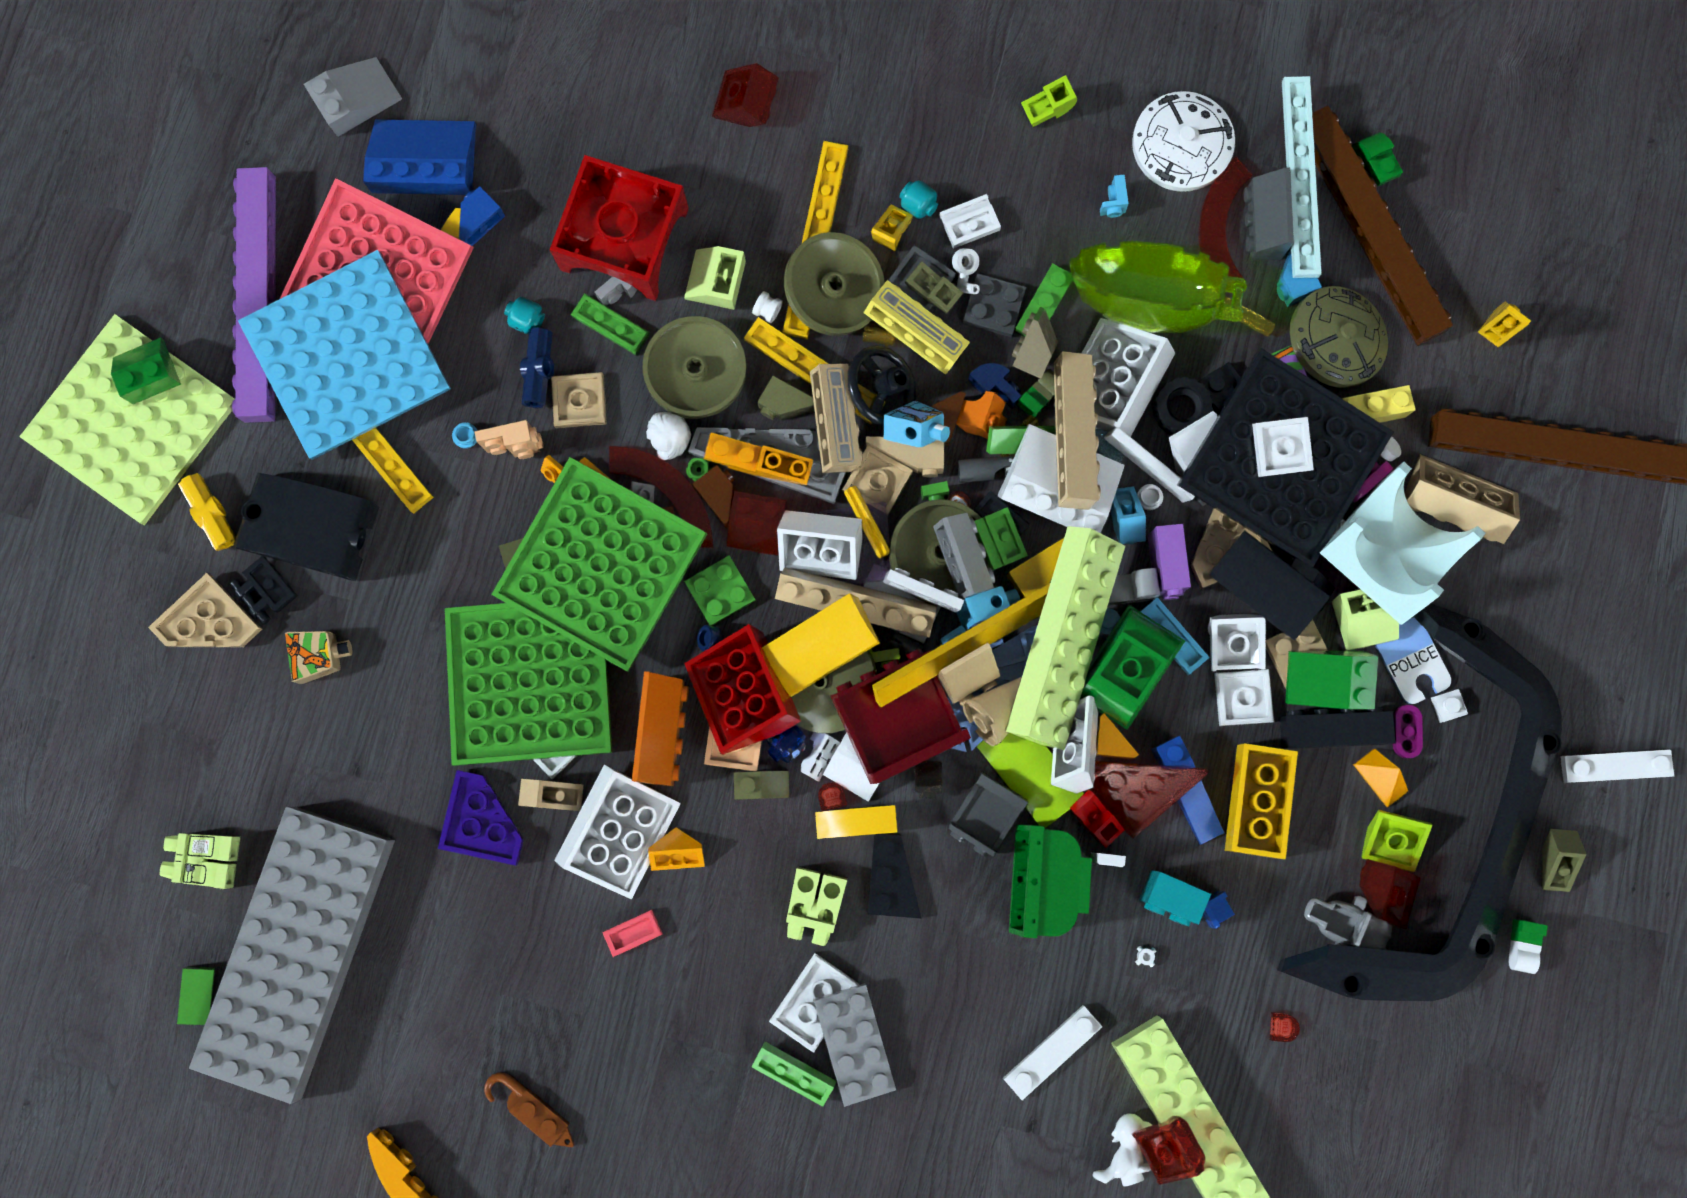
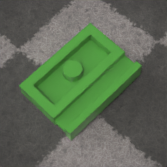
[975,507,1028,571]

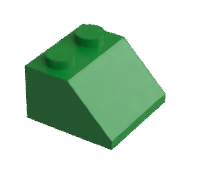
[111,338,181,404]

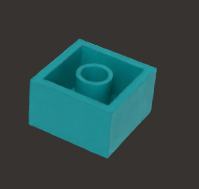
[1139,871,1211,927]

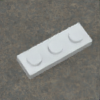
[883,568,964,613]

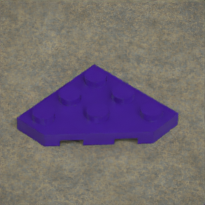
[438,770,524,866]

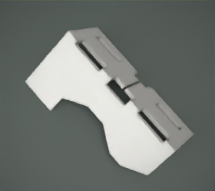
[801,732,840,782]

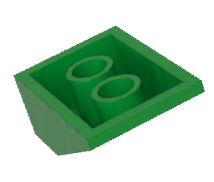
[1285,651,1378,709]

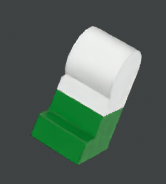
[1509,919,1548,974]

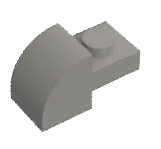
[595,276,637,306]

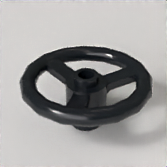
[848,345,916,426]

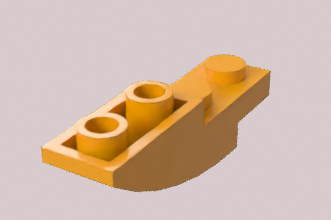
[703,432,813,485]
[367,1127,438,1198]

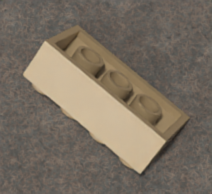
[1405,454,1520,544]

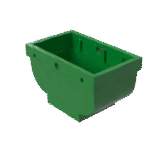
[1080,605,1185,730]
[1009,825,1092,938]

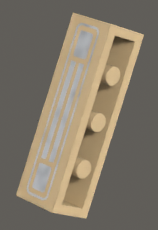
[810,364,863,473]

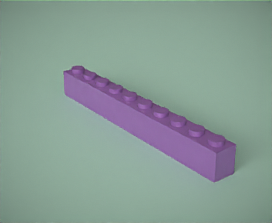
[232,167,276,423]

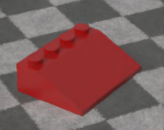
[684,624,801,755]

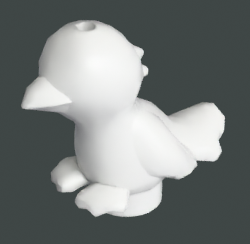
[1093,1113,1153,1186]

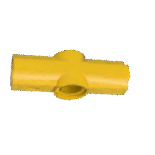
[178,473,236,551]

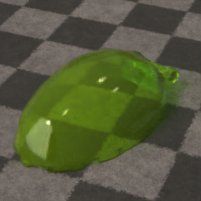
[1069,241,1247,333]

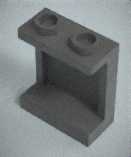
[948,772,1028,857]

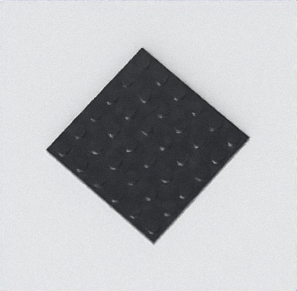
[1177,348,1394,567]

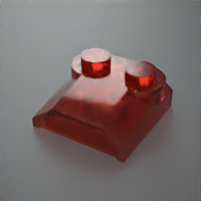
[1132,1116,1206,1185]

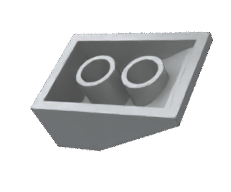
[304,57,402,137]

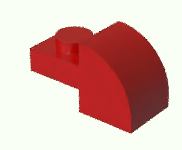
[1070,790,1125,848]

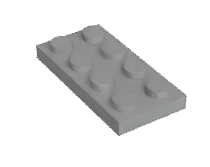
[813,983,896,1107]

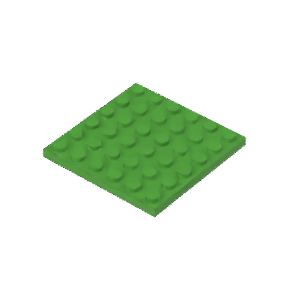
[491,457,707,672]
[445,603,612,766]

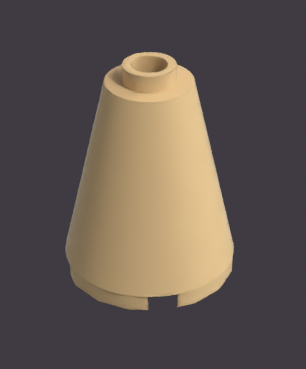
[962,677,1022,746]

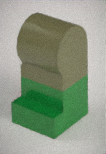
[1017,369,1055,420]

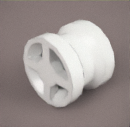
[752,291,783,323]

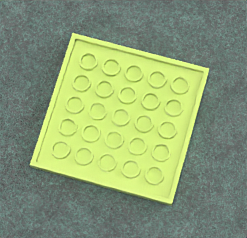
[19,314,235,525]

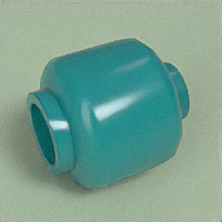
[899,180,938,219]
[504,296,545,335]

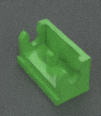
[177,966,215,1025]

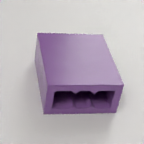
[1147,524,1191,600]

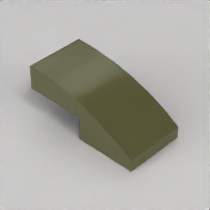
[904,261,963,313]

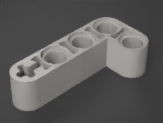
[1108,568,1160,606]

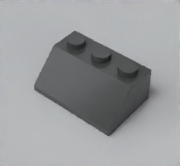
[1244,167,1294,260]

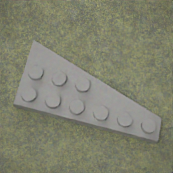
[688,427,861,504]

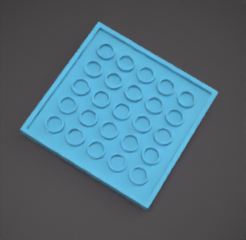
[238,250,451,460]

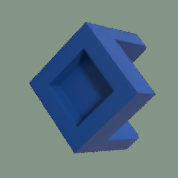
[1203,890,1235,929]

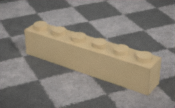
[1054,351,1101,510]
[775,567,938,638]

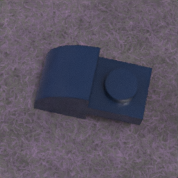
[968,363,1021,409]

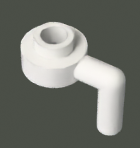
[952,248,980,295]

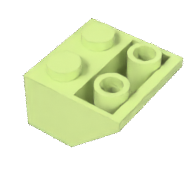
[684,246,746,310]
[1332,589,1399,651]

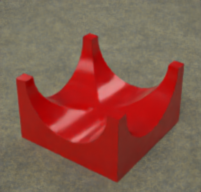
[550,155,689,301]

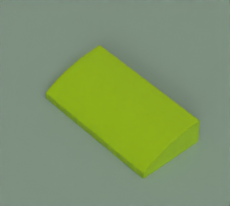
[976,733,1084,829]

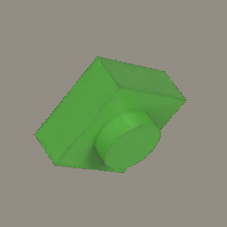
[921,481,949,501]

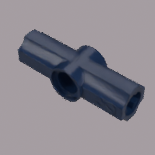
[520,327,554,409]

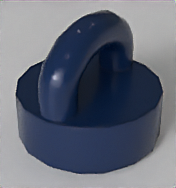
[697,625,724,651]

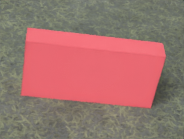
[602,909,663,957]

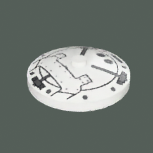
[1132,91,1235,192]

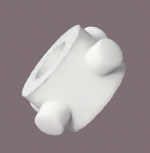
[1135,946,1157,967]

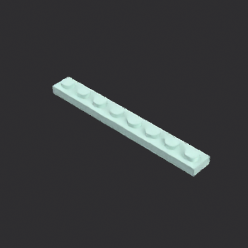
[1282,76,1321,278]

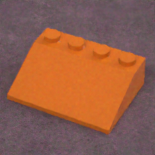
[632,671,689,786]

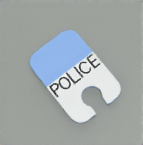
[1375,617,1451,704]

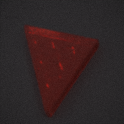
[1087,761,1209,839]

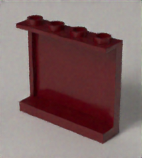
[830,648,971,784]

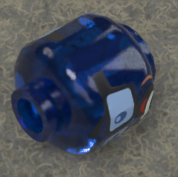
[767,725,807,763]

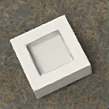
[1431,689,1468,723]

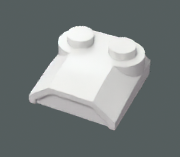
[1208,614,1265,671]

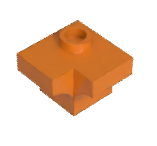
[956,391,1007,439]

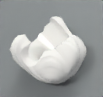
[646,412,691,460]

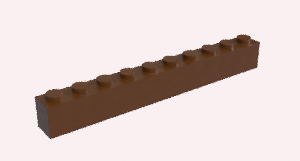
[1312,105,1453,346]
[1428,409,1687,485]

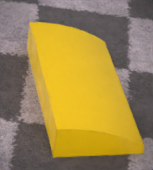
[762,593,880,697]

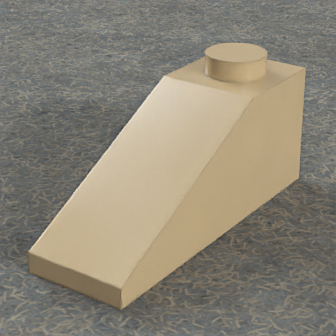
[866,437,944,478]

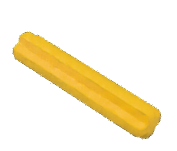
[844,486,890,558]

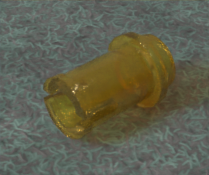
[863,325,896,348]

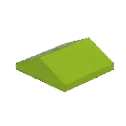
[1361,810,1432,872]

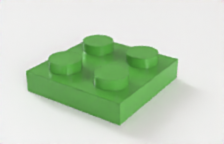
[684,555,756,626]

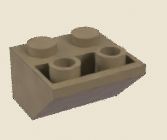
[1012,307,1058,379]

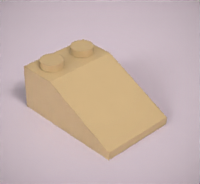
[938,643,1000,706]

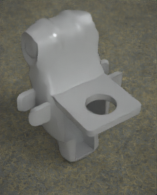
[1304,896,1392,950]

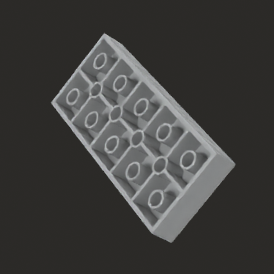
[189,806,395,1104]

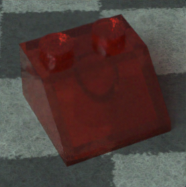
[712,63,779,127]
[727,491,787,556]

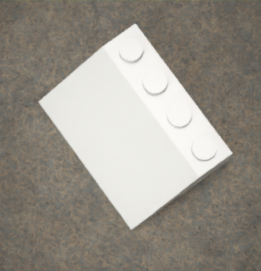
[1053,318,1175,437]
[998,424,1125,533]
[554,765,681,899]

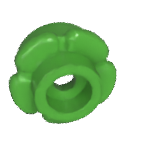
[686,458,711,482]

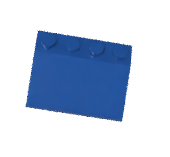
[363,119,476,195]

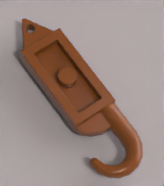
[484,1072,575,1147]

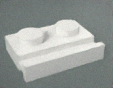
[939,194,1001,249]

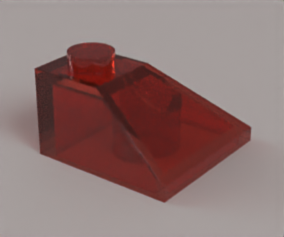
[1359,859,1420,929]

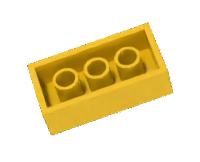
[1225,743,1298,859]

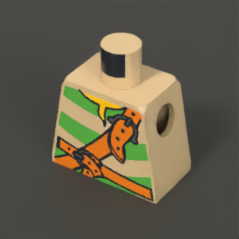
[285,631,352,684]

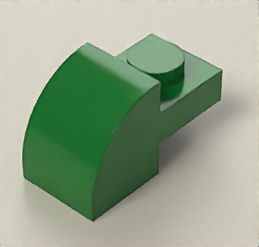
[1352,132,1403,186]

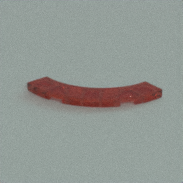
[1198,157,1252,296]
[609,446,714,548]

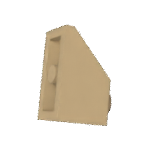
[518,779,584,811]

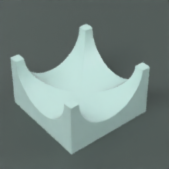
[1320,462,1485,625]

